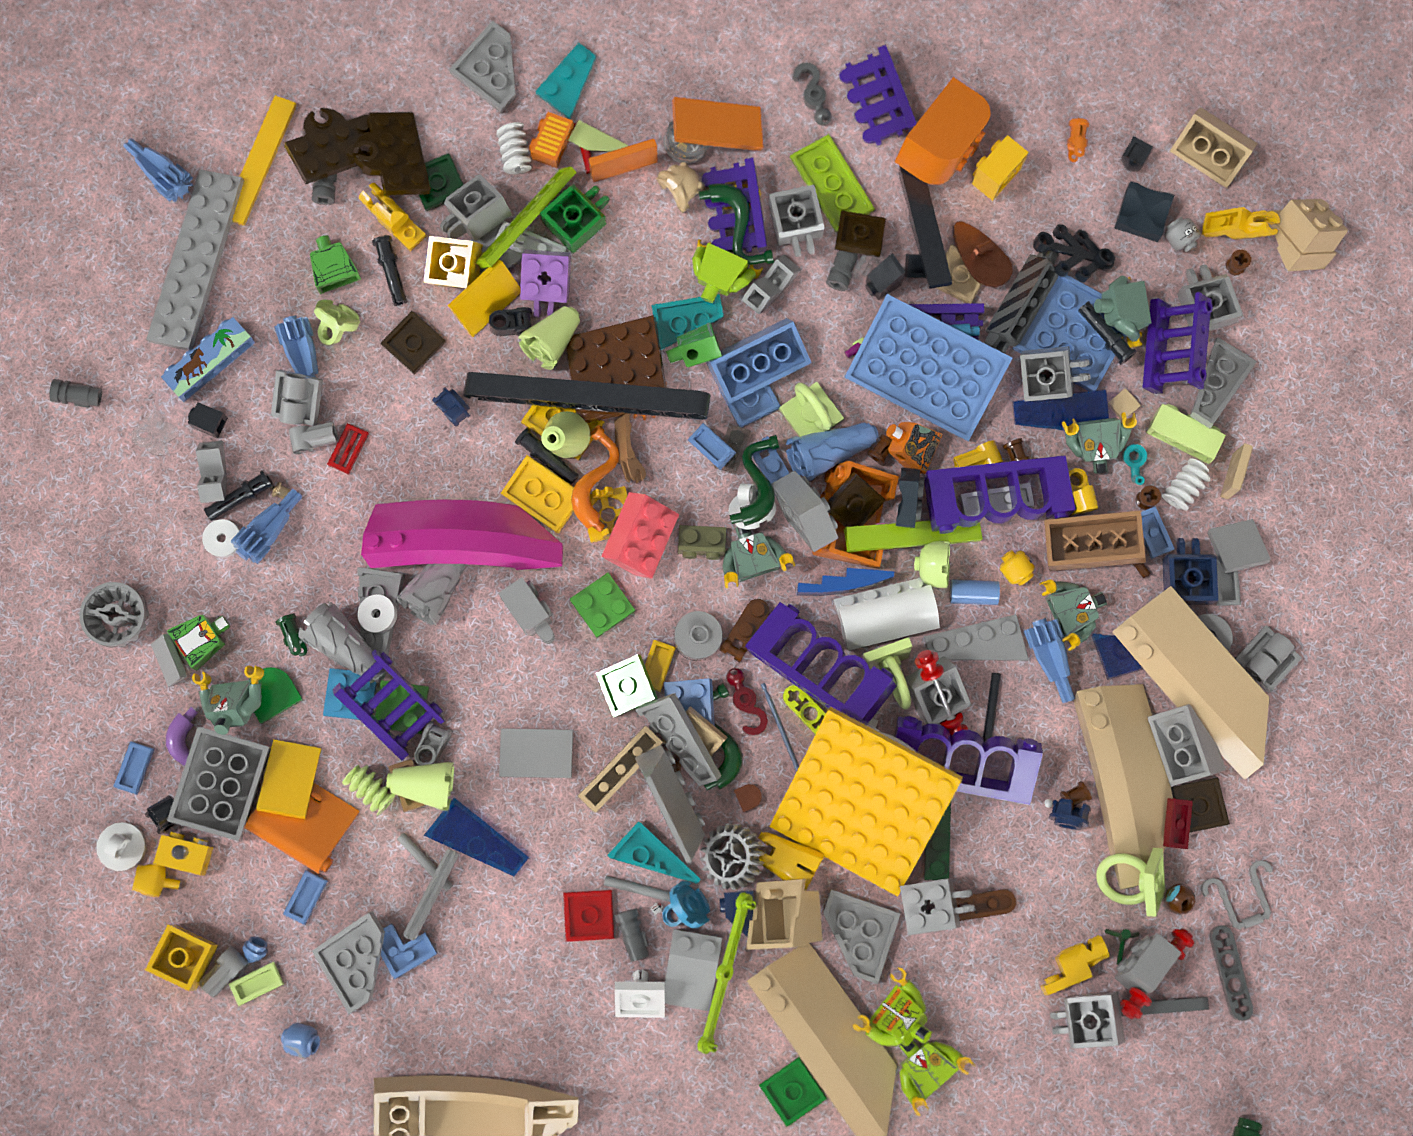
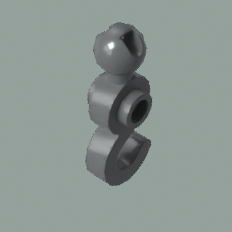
[793,62,832,126]

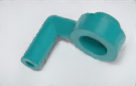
[1122,444,1147,485]

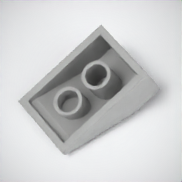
[1148,704,1226,786]
[665,930,722,1011]

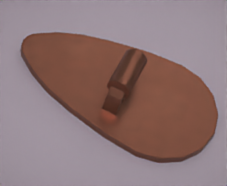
[953,221,1013,287]

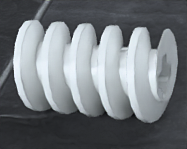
[496,122,532,175]
[1161,458,1211,511]

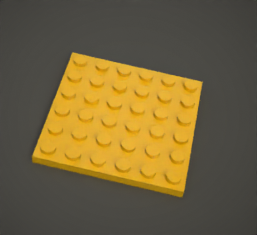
[769,706,963,897]

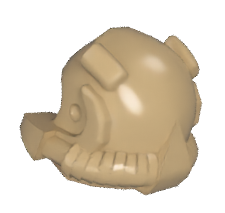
[656,162,704,213]

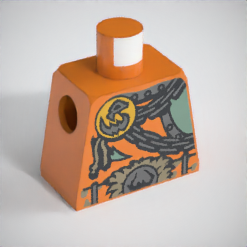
[886,422,942,474]

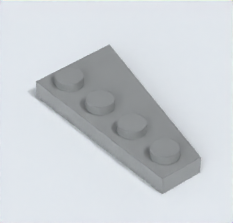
[1190,337,1257,429]
[357,567,405,655]
[924,614,1029,661]
[636,693,722,786]

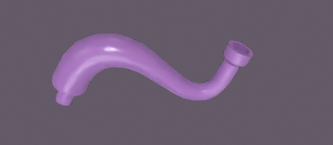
[166,707,198,766]

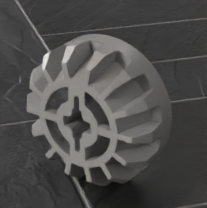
[79,582,149,648]

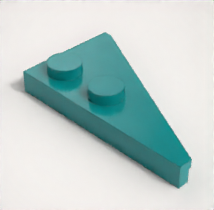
[607,821,701,884]

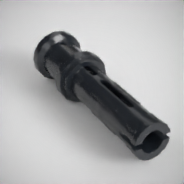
[372,235,408,306]
[1078,301,1137,365]
[515,427,579,485]
[204,470,274,521]

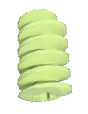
[342,765,396,816]

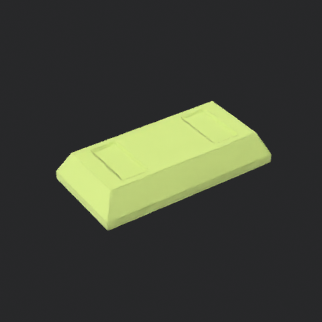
[229,962,284,1006]

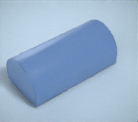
[950,579,1000,605]

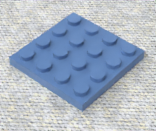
[1012,275,1126,394]

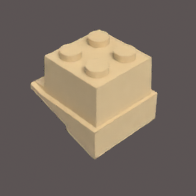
[1267,199,1348,271]
[747,879,822,950]

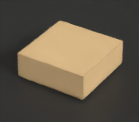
[1107,388,1141,421]

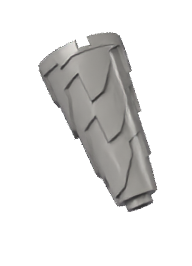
[396,564,466,626]
[298,601,386,683]

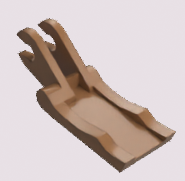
[614,414,646,484]

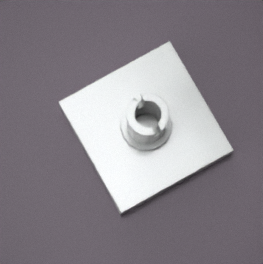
[615,970,665,1018]

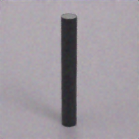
[983,673,1001,742]

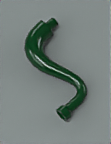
[698,183,774,265]
[729,435,780,526]
[704,683,743,791]

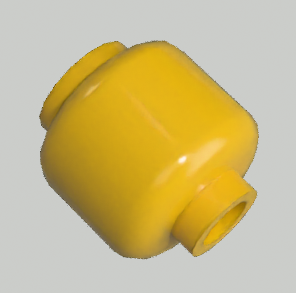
[999,550,1035,586]

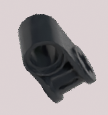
[489,307,532,336]
[145,795,176,834]

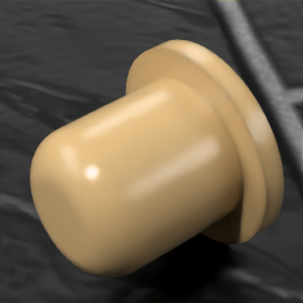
[272,482,290,499]

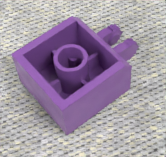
[520,249,571,317]

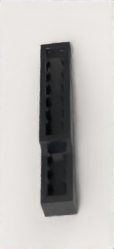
[899,166,952,289]

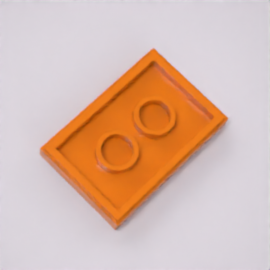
[589,139,658,183]

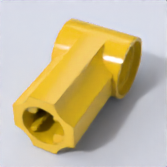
[953,440,1003,468]

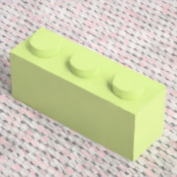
[1146,403,1226,464]

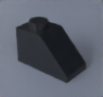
[865,253,905,300]

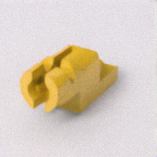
[359,183,426,252]
[1201,207,1280,240]
[1040,935,1110,995]

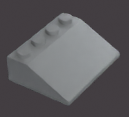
[167,727,271,841]
[635,745,705,863]

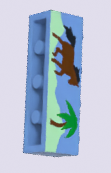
[161,317,255,402]

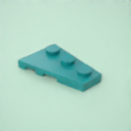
[535,42,596,120]

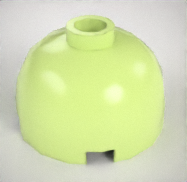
[914,541,950,588]

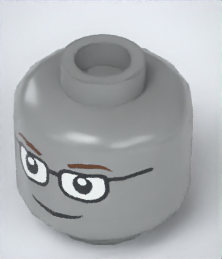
[1165,217,1200,252]

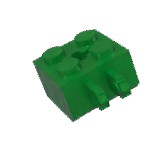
[540,185,610,254]

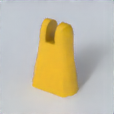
[757,832,825,891]

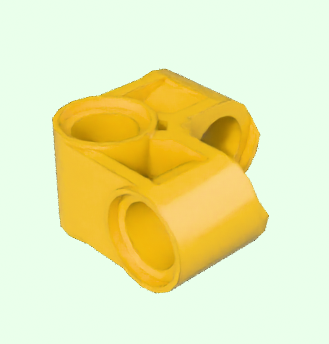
[1069,468,1098,516]

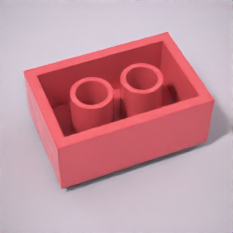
[601,492,679,579]

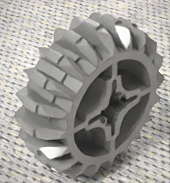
[699,823,765,890]

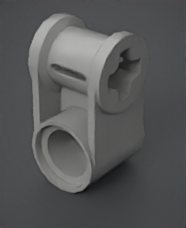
[414,721,453,765]

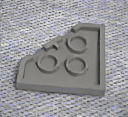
[449,20,516,114]
[823,890,900,984]
[312,911,385,1014]

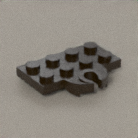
[284,108,370,185]
[353,112,431,196]

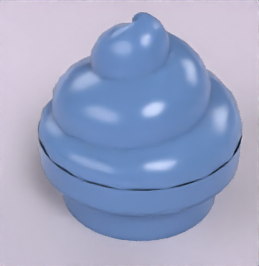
[242,936,267,963]

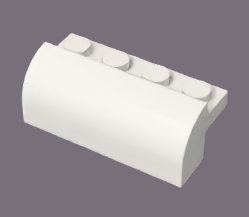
[833,578,940,651]

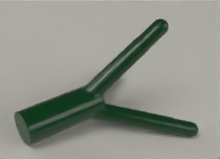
[1104,929,1140,965]

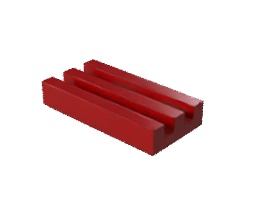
[327,423,369,475]

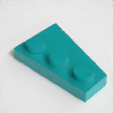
[651,294,724,350]

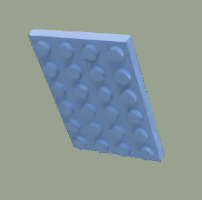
[844,294,1012,442]

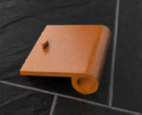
[245,783,360,874]

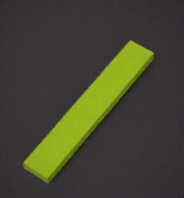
[476,166,577,269]
[844,521,983,552]

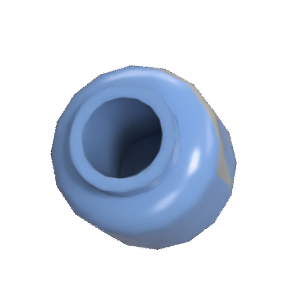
[281,1022,320,1059]

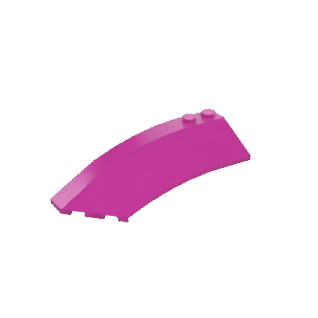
[361,499,563,570]

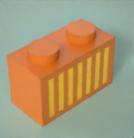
[529,112,574,169]

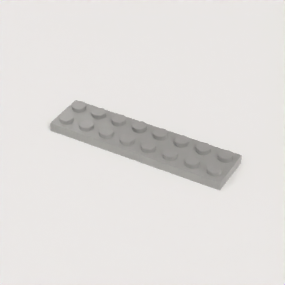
[146,169,244,351]

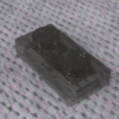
[714,424,751,475]

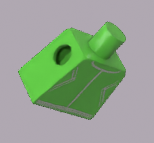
[666,323,722,367]

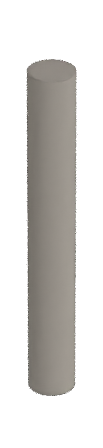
[397,833,453,892]
[604,876,670,902]

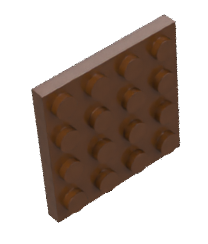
[567,315,667,423]

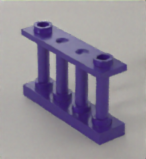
[1142,292,1213,394]
[333,649,444,761]

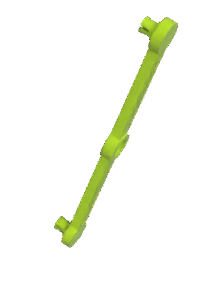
[697,892,756,1054]

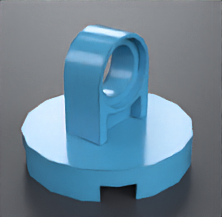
[662,881,710,929]

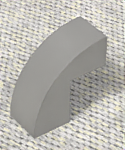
[741,255,801,315]
[196,440,227,503]

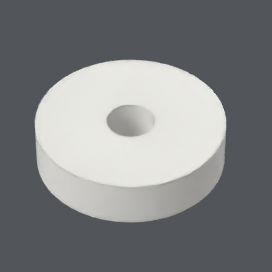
[202,519,240,558]
[358,595,397,634]

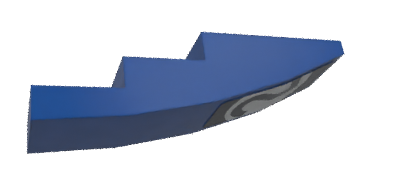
[797,568,894,596]

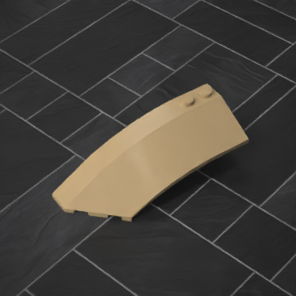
[1113,586,1269,779]
[1074,684,1173,890]
[747,943,897,1136]
[373,1075,579,1136]

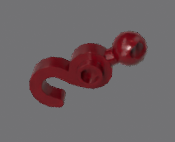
[726,668,768,736]

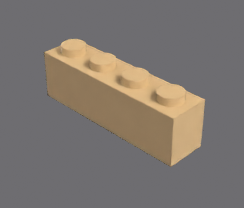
[578,726,663,813]

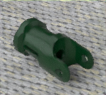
[275,613,308,656]

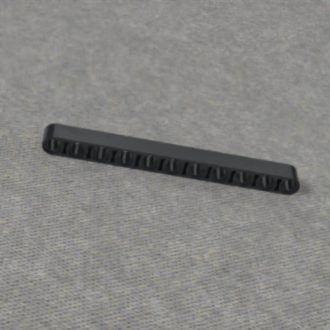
[463,372,711,420]

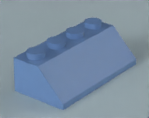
[706,318,812,404]

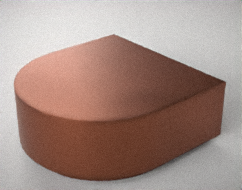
[734,784,762,813]

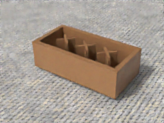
[1044,510,1146,572]

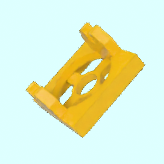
[587,486,628,543]

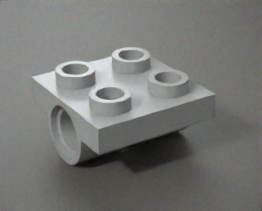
[271,369,323,426]
[1235,625,1302,693]

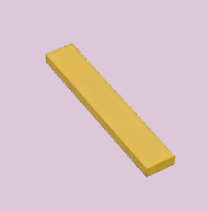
[232,95,297,226]

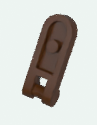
[719,599,769,663]
[956,889,1016,921]

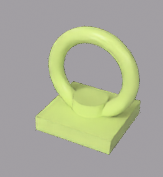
[779,382,844,437]
[863,637,912,710]
[1096,848,1166,917]

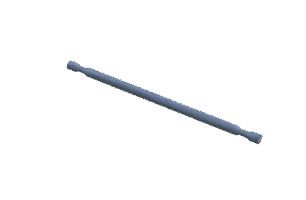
[761,683,799,772]

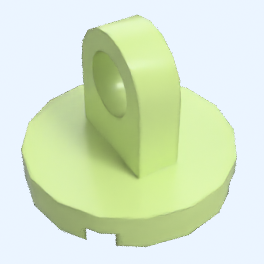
[314,300,360,345]

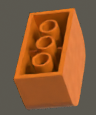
[895,77,991,185]

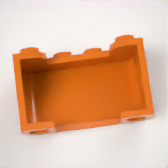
[810,461,899,568]

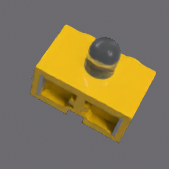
[153,832,214,876]

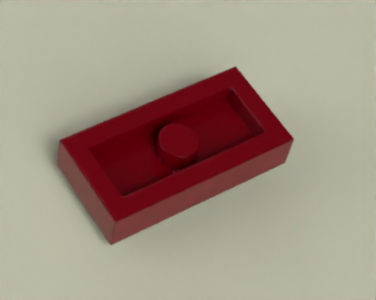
[1163,798,1193,849]

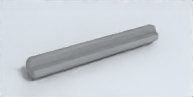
[404,849,459,941]

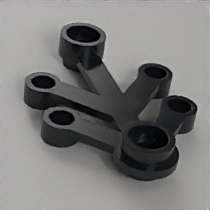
[1033,224,1115,283]

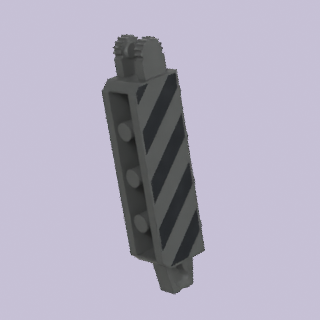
[984,250,1059,353]

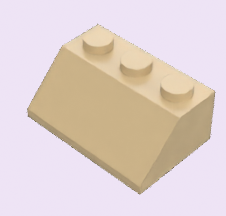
[1170,107,1258,188]

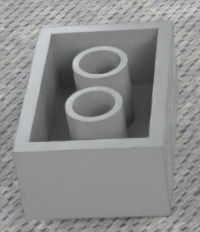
[772,471,838,552]

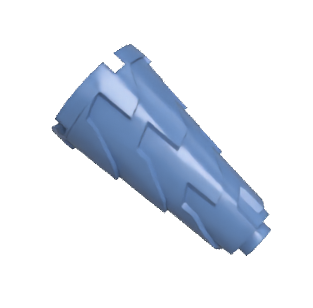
[786,422,879,482]

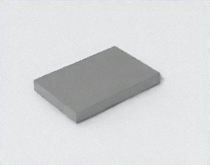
[499,728,573,778]

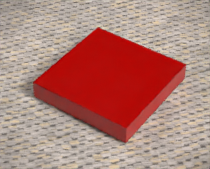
[563,890,615,942]

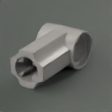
[289,422,338,454]
[198,946,249,998]

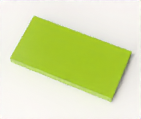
[790,134,875,233]

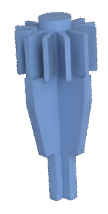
[124,138,193,202]
[274,315,318,378]
[231,489,302,564]
[1024,618,1075,703]

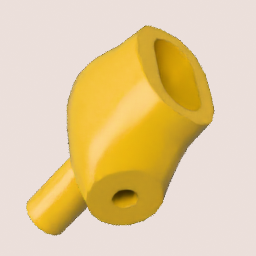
[132,864,180,897]

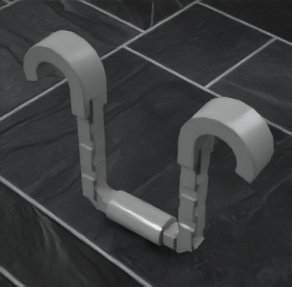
[1201,861,1273,930]

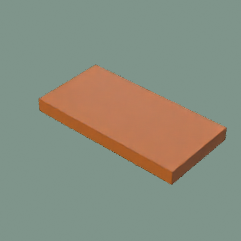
[672,97,763,151]

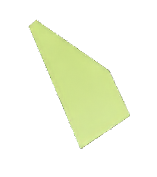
[568,120,629,151]

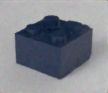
[1162,538,1219,605]

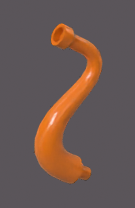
[571,425,619,532]

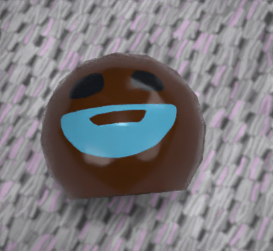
[1164,883,1196,915]

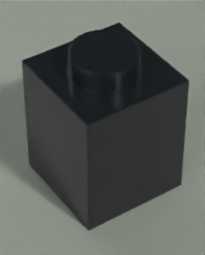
[188,402,228,439]

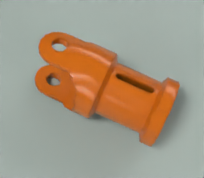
[1067,118,1090,162]

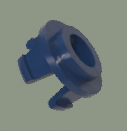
[432,387,470,427]
[1049,798,1091,830]

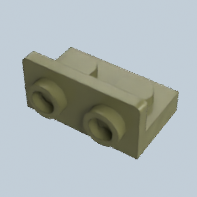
[678,525,726,560]

